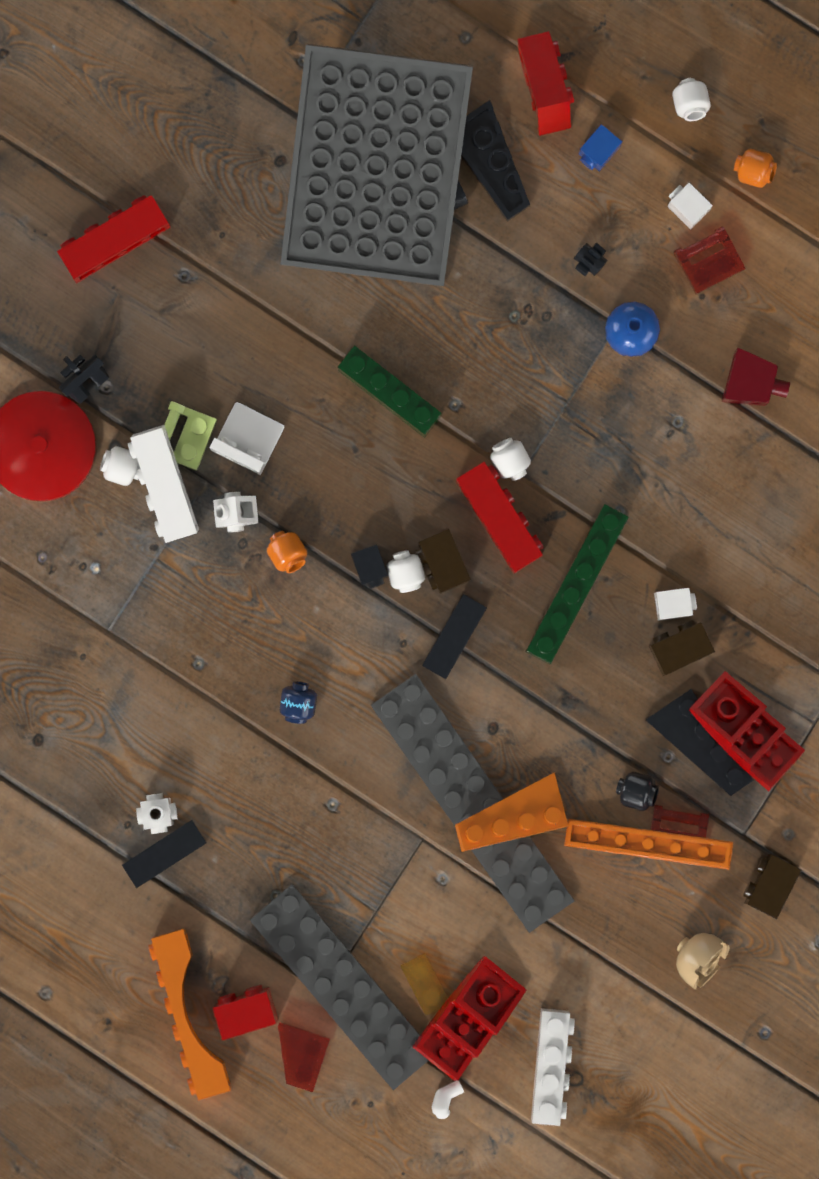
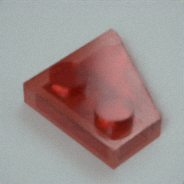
[278,1022,330,1092]

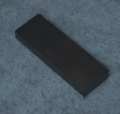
[422,594,487,679]
[122,820,207,888]

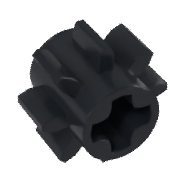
[574,242,608,276]

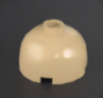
[676,933,730,989]

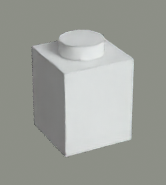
[667,183,713,229]
[654,588,697,621]

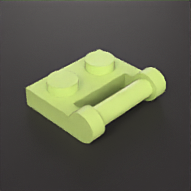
[165,401,217,471]

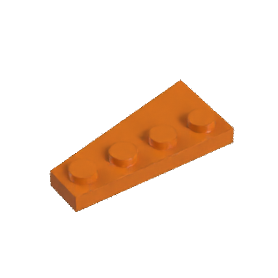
[455,772,568,852]

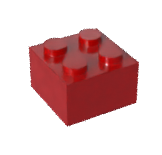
[213,984,278,1041]

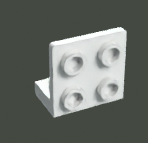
[209,402,284,475]

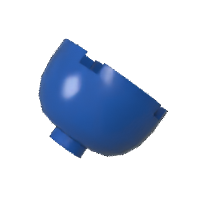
[605,301,660,357]

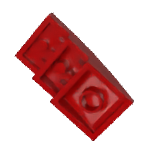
[689,671,805,792]
[412,956,527,1081]

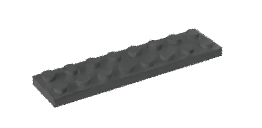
[250,884,428,1090]

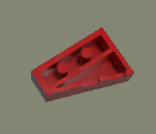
[517,31,574,136]

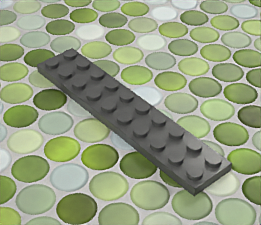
[371,674,574,933]

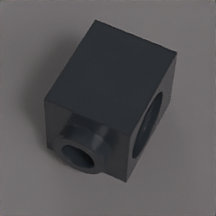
[351,544,388,589]

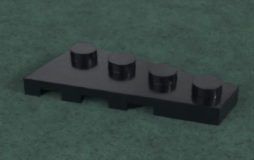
[461,100,530,222]
[645,689,754,796]

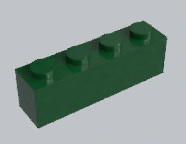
[337,345,442,438]

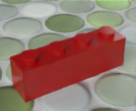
[57,195,171,283]
[456,461,544,574]

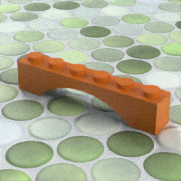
[148,928,232,1100]

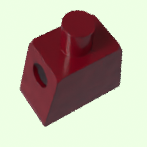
[722,348,790,406]

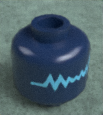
[279,681,317,724]

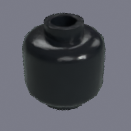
[616,772,659,811]

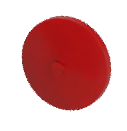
[0,391,97,502]

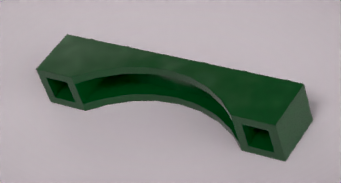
[525,504,629,665]

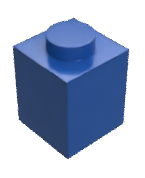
[579,124,622,172]

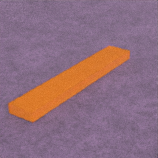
[564,818,734,870]

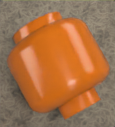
[734,149,777,188]
[267,531,307,573]

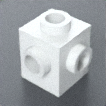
[213,492,258,532]
[136,793,177,834]

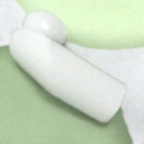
[432,1080,464,1119]

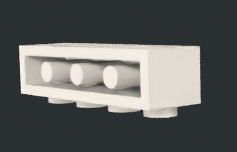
[128,425,199,543]
[531,1008,575,1126]

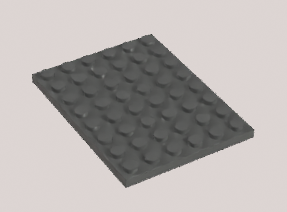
[280,44,473,286]

